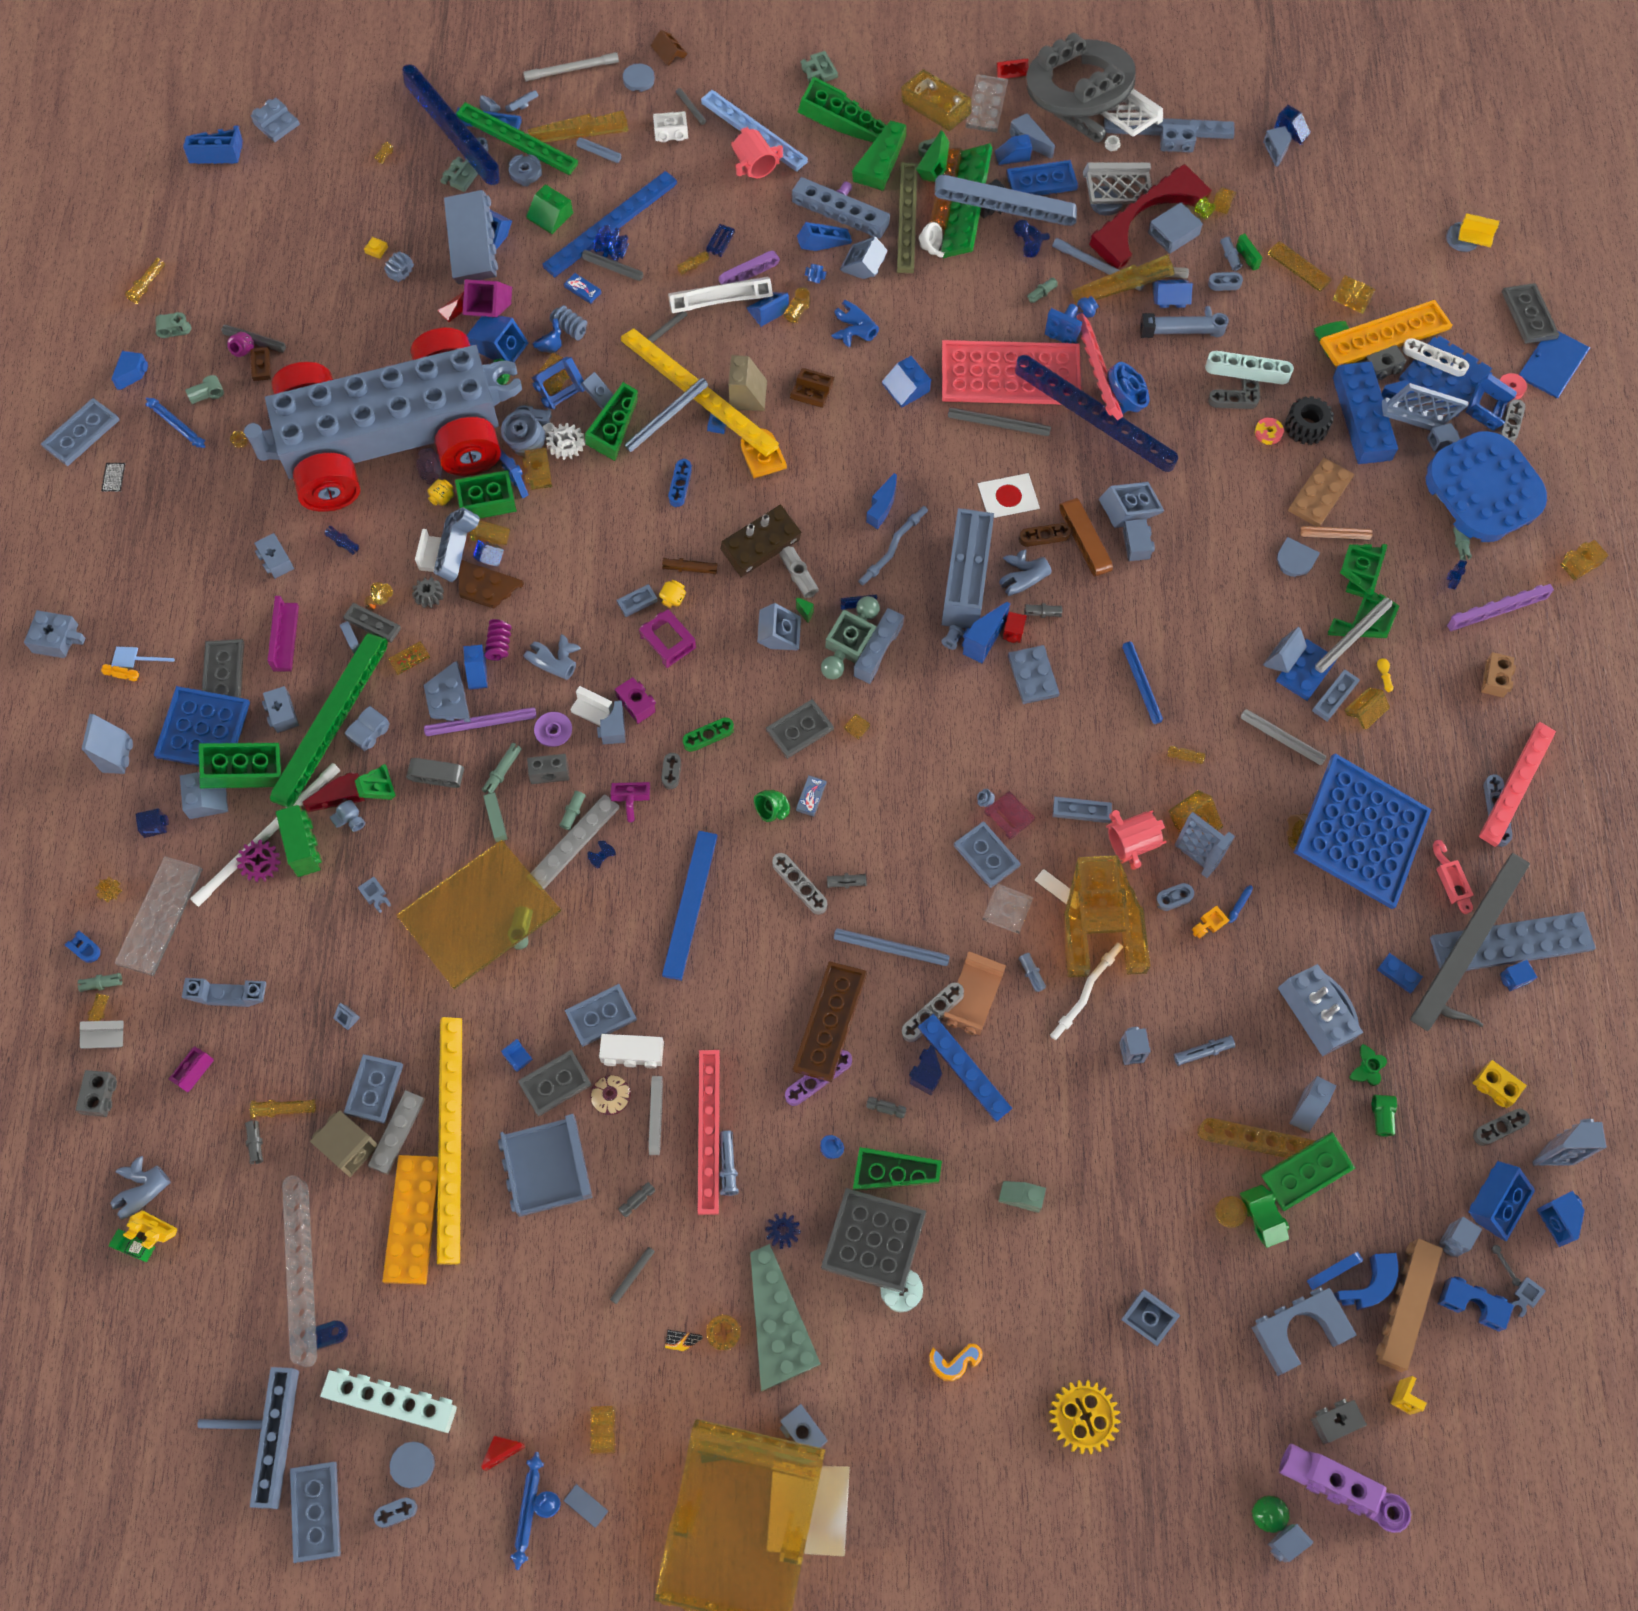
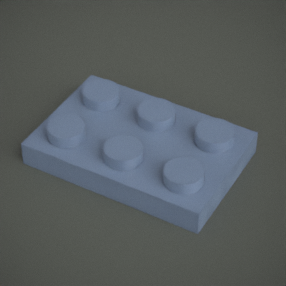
[1008,645,1060,704]
[953,821,1021,889]
[565,984,637,1047]
[344,1054,404,1124]

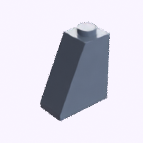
[1289,1076,1336,1133]

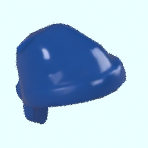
[532,319,562,354]

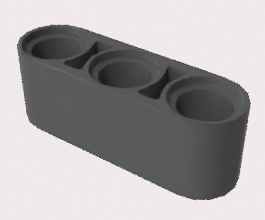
[406,758,464,788]

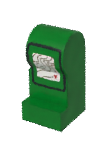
[108,1229,155,1263]

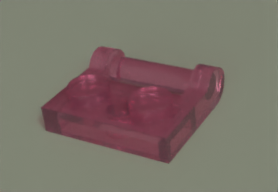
[984,791,1035,840]

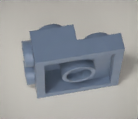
[251,98,300,142]

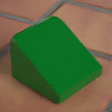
[796,598,814,623]

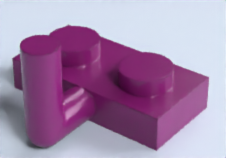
[611,782,650,822]

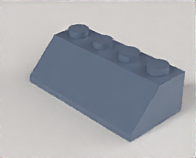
[1532,1119,1607,1166]

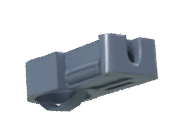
[514,405,552,426]

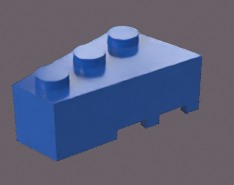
[183,125,243,164]

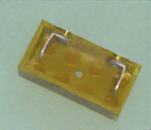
[901,69,971,132]

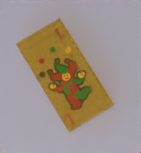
[388,641,430,675]

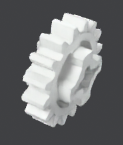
[546,423,585,460]

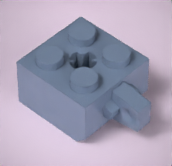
[24,610,86,658]

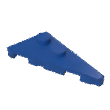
[500,448,529,498]

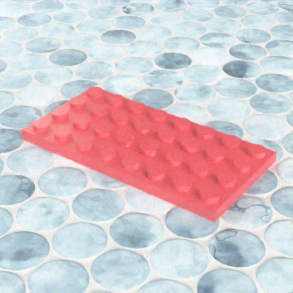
[942,340,1082,405]

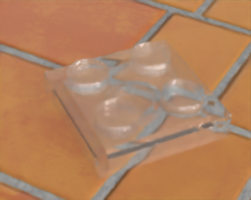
[983,883,1034,934]

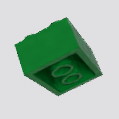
[455,470,517,518]
[275,804,322,877]

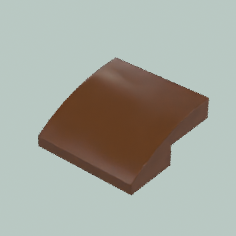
[790,368,835,408]

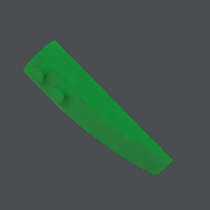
[797,76,887,143]

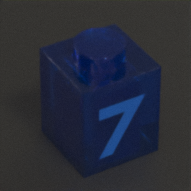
[136,808,169,838]

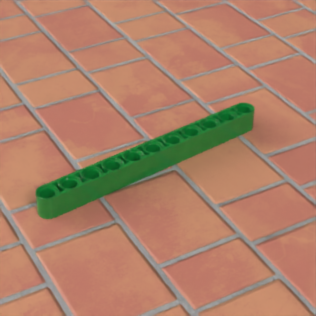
[270,633,388,808]

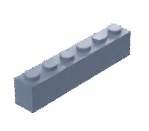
[249,1367,299,1509]

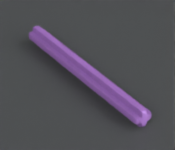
[424,707,537,736]

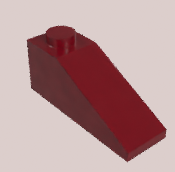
[303,773,365,812]

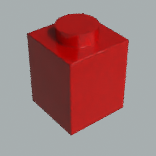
[1003,612,1027,643]

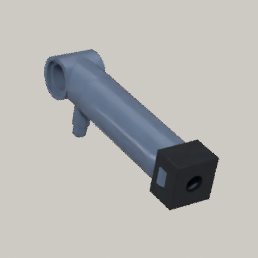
[1140,306,1229,338]

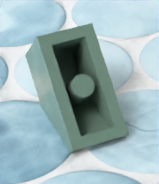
[998,1181,1046,1213]

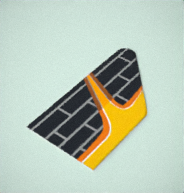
[665,1330,703,1351]

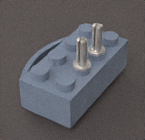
[1278,964,1363,1057]

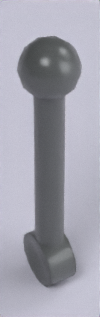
[1491,1245,1521,1286]

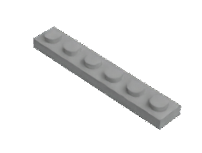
[527,794,619,891]

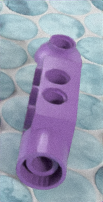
[1279,1444,1411,1533]

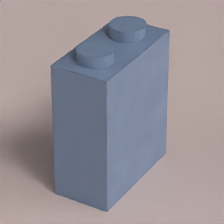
[1148,202,1203,254]

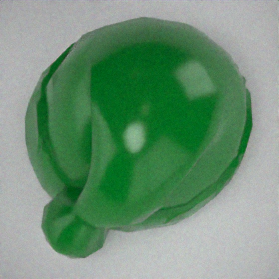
[754,790,790,822]

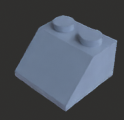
[840,236,888,279]
[757,603,801,650]
[180,772,228,819]

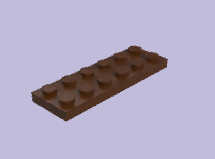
[793,961,867,1082]

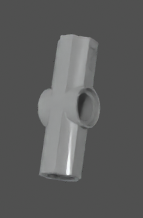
[779,546,819,598]

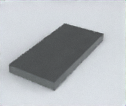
[1502,283,1559,344]
[202,639,244,698]

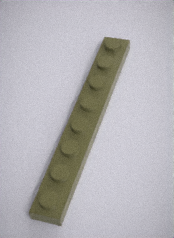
[897,162,917,274]

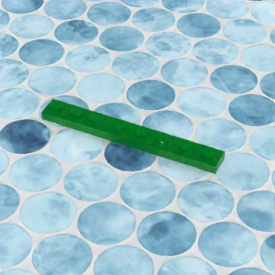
[456,102,578,176]

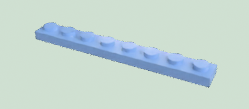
[701,90,808,172]

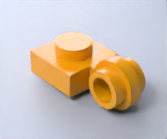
[1192,906,1230,939]

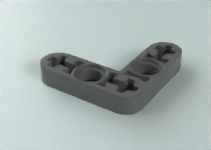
[1208,378,1260,409]

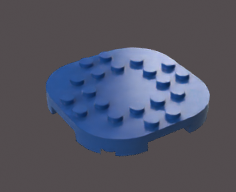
[1425,431,1547,542]

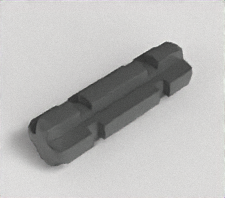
[866,1097,906,1118]
[619,1182,655,1217]

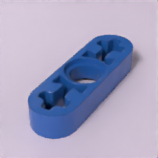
[668,459,692,507]
[1307,1251,1364,1290]

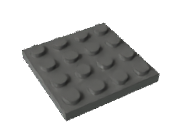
[821,1188,926,1293]

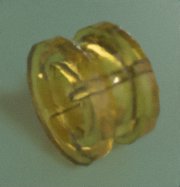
[230,431,248,448]

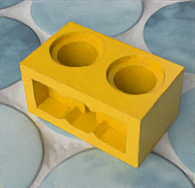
[1473,1060,1527,1108]

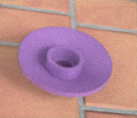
[534,712,572,747]

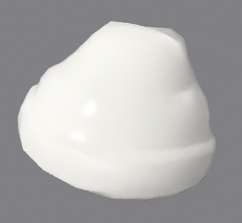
[919,222,944,258]

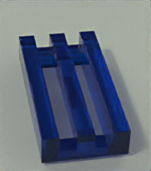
[706,224,735,257]

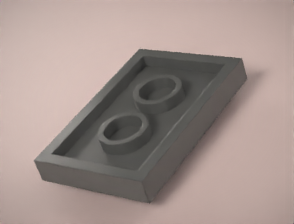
[766,699,834,759]
[518,1050,592,1117]

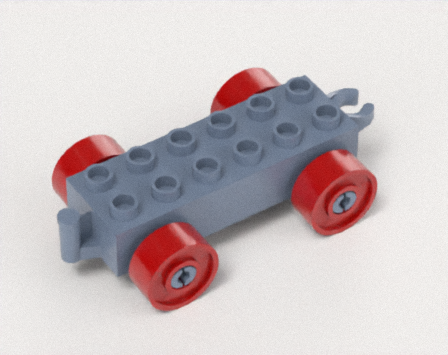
[244,327,522,512]

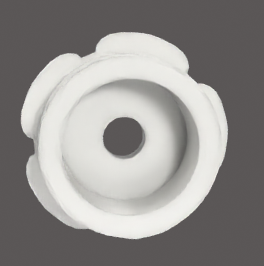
[1105,135,1121,151]

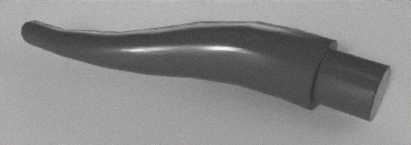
[1441,1005,1483,1027]

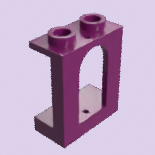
[639,609,696,668]

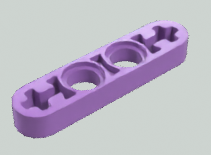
[719,251,780,284]
[785,1050,852,1106]

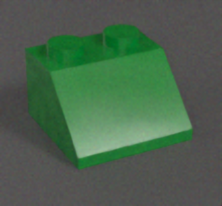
[526,184,573,234]

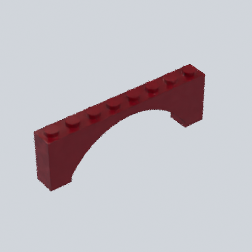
[1089,164,1212,270]

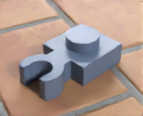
[358,877,391,913]
[1510,1277,1546,1317]

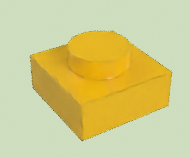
[364,237,388,259]

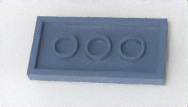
[41,398,119,466]
[290,1462,341,1563]

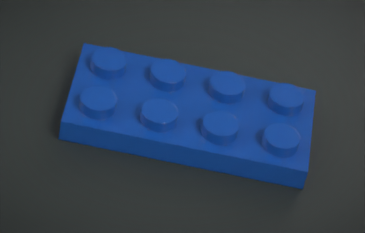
[1006,160,1078,195]

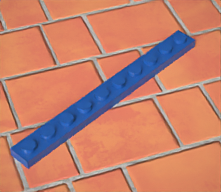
[543,171,677,278]

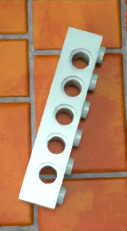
[320,1368,457,1433]

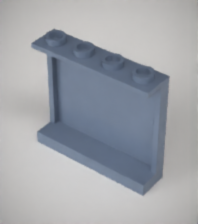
[498,1114,593,1217]

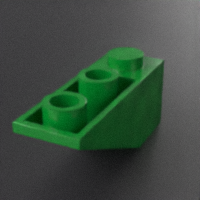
[916,130,949,182]

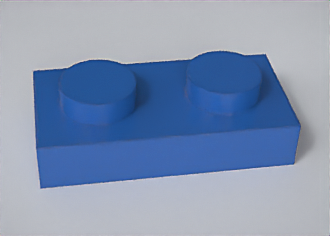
[1377,953,1423,994]

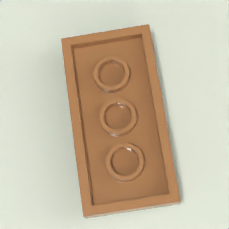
[1288,457,1355,527]

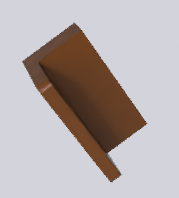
[651,30,688,66]

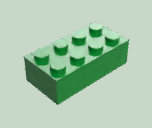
[198,743,281,789]

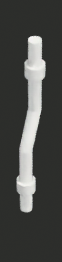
[1050,942,1123,1040]

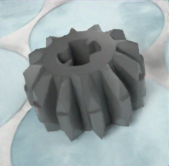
[412,577,444,609]

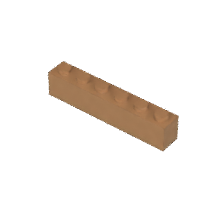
[1376,1238,1443,1372]

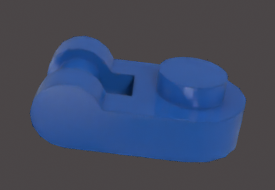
[65,930,101,963]

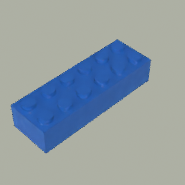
[1332,361,1398,464]

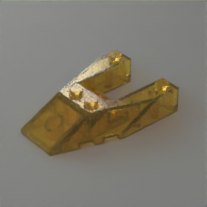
[1064,855,1151,978]

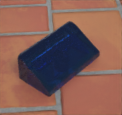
[839,594,877,610]

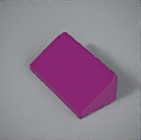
[168,1046,214,1092]

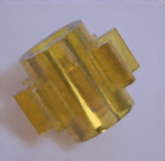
[95,876,122,903]

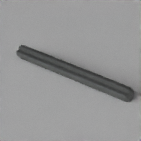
[948,407,1051,436]

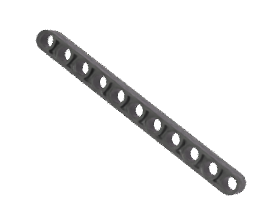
[1410,853,1530,1032]

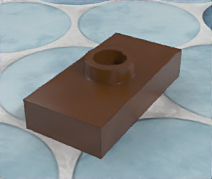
[250,347,271,381]

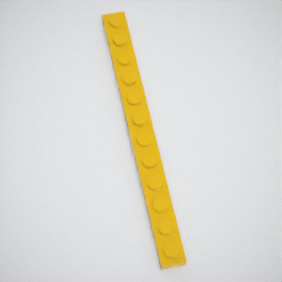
[621,328,779,457]
[437,1017,462,1265]

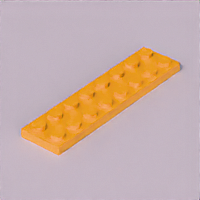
[1319,300,1453,368]

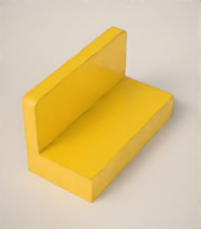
[1458,213,1499,247]
[1390,1376,1427,1415]

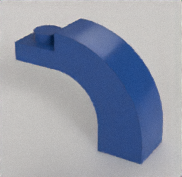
[1334,1253,1398,1310]

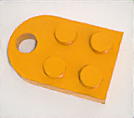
[741,428,787,479]

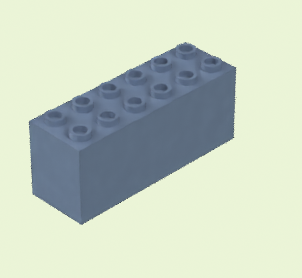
[941,508,994,629]

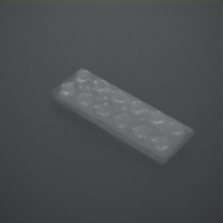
[115,856,203,976]

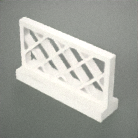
[1100,89,1163,137]

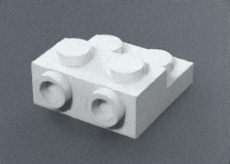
[653,112,688,142]

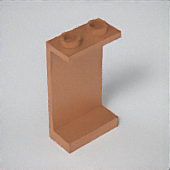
[942,952,1006,1036]

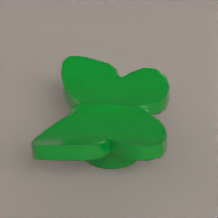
[1349,1044,1387,1086]

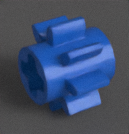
[805,263,826,283]

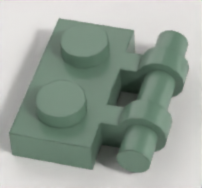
[800,51,838,82]
[440,156,482,192]

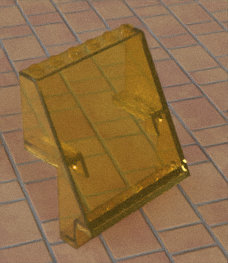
[654,1419,826,1611]

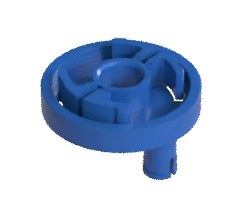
[1108,362,1149,414]

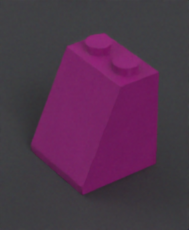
[463,279,512,317]

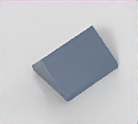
[1263,627,1307,673]
[1122,1289,1180,1346]

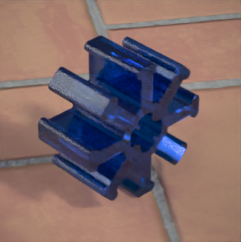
[592,225,629,262]

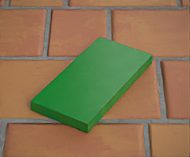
[1260,1132,1356,1211]

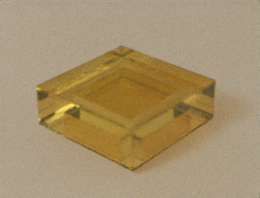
[844,713,870,740]

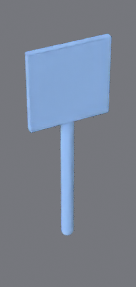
[111,647,175,668]

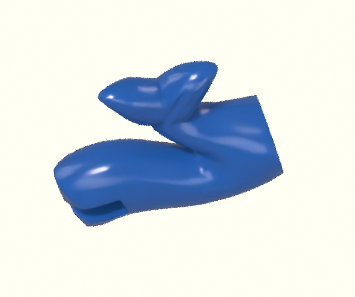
[831,300,879,347]

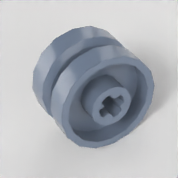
[501,410,546,457]

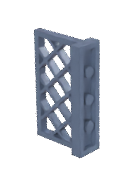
[1382,383,1468,430]
[1175,812,1235,878]

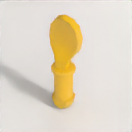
[1377,658,1393,692]

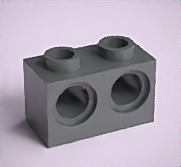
[75,1070,117,1117]

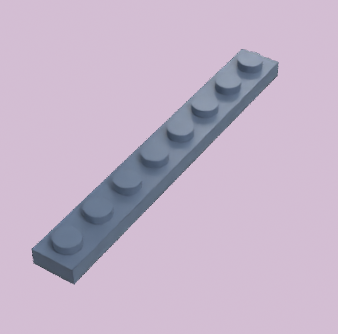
[1104,117,1234,139]

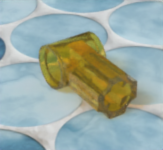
[784,287,810,323]

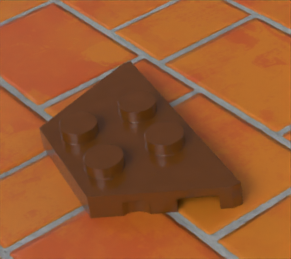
[458,560,524,609]

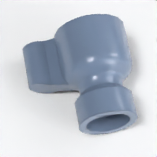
[330,800,365,832]

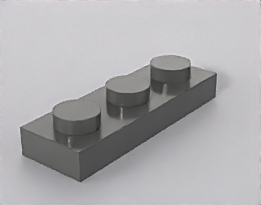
[343,603,401,643]

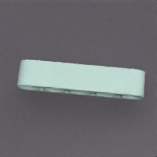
[1205,351,1294,384]

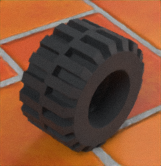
[1285,396,1334,445]

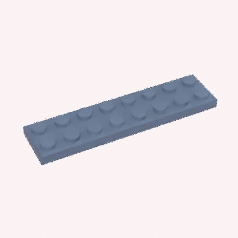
[1430,912,1596,971]

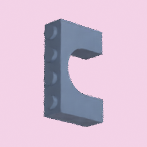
[1252,1287,1357,1376]

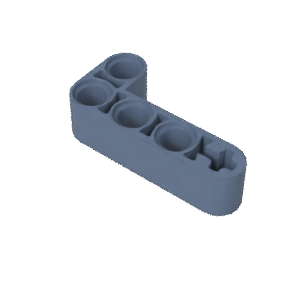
[434,507,480,582]

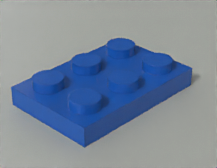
[1276,639,1338,701]

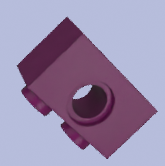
[615,677,656,724]

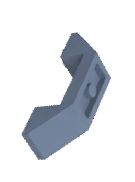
[182,978,266,1007]

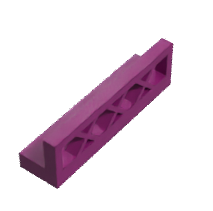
[267,596,299,672]

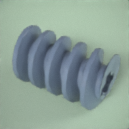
[549,305,587,340]

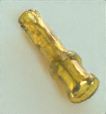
[125,258,165,304]
[250,1099,316,1119]

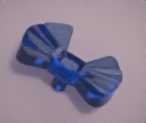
[588,841,616,868]

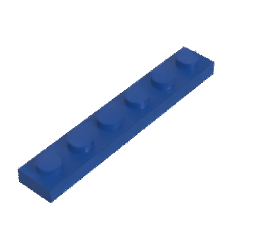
[917,1014,1013,1122]

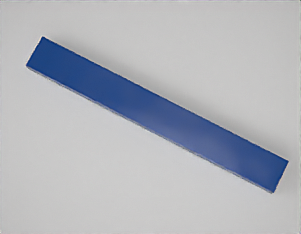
[662,831,718,981]

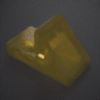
[1212,187,1237,214]

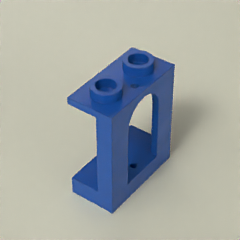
[531,357,585,410]
[1466,373,1517,431]

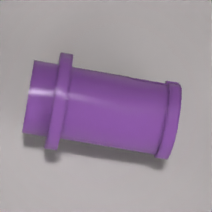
[836,181,852,196]

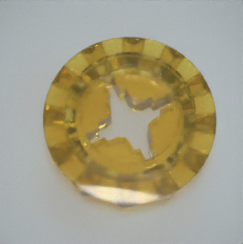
[706,1315,740,1350]

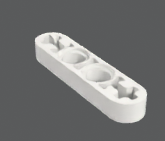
[1402,338,1469,377]

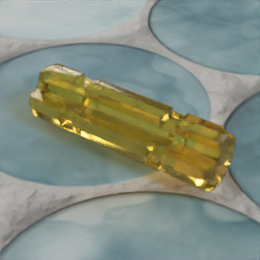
[1168,746,1205,764]

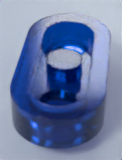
[303,1320,348,1350]

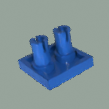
[1044,304,1082,343]

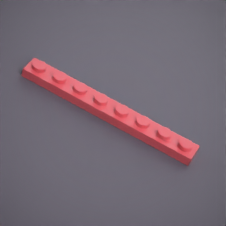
[1076,313,1123,420]
[1478,722,1556,847]
[698,1050,720,1215]

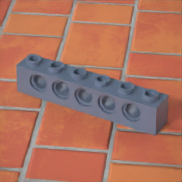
[792,177,890,239]

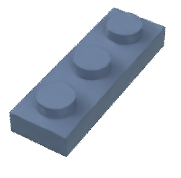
[1312,669,1360,722]
[1052,797,1112,823]

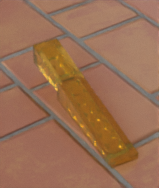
[527,110,628,142]
[1071,254,1175,306]

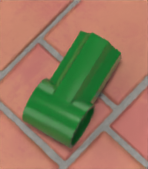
[1371,1094,1397,1137]

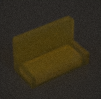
[1345,687,1390,730]

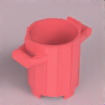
[731,127,783,179]
[1106,810,1166,870]

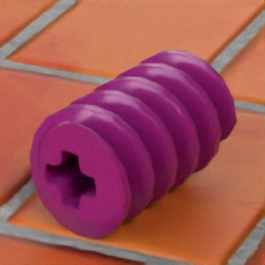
[484,619,512,661]

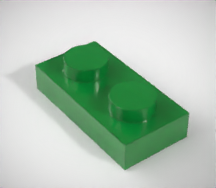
[1236,234,1263,271]

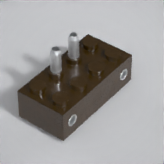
[720,504,802,577]

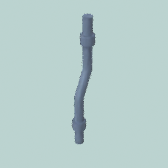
[858,506,928,586]

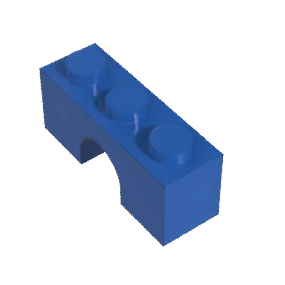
[1438,1276,1514,1332]

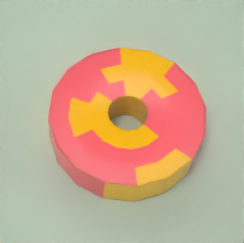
[1255,418,1284,445]

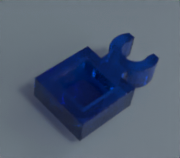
[1447,560,1467,589]

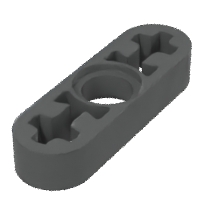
[1473,1109,1530,1146]

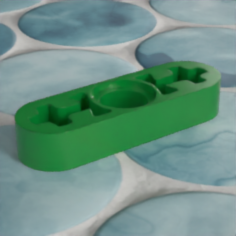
[683,717,734,752]

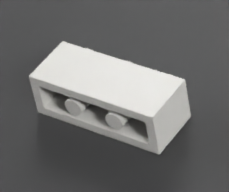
[599,1034,664,1069]

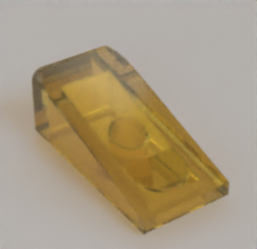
[469,520,510,545]

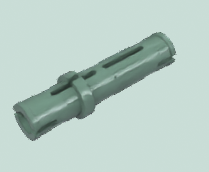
[482,743,522,794]

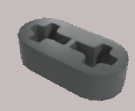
[661,753,681,789]

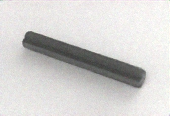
[582,250,644,281]
[221,324,286,353]

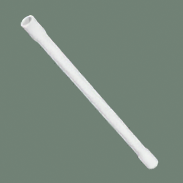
[190,763,341,907]

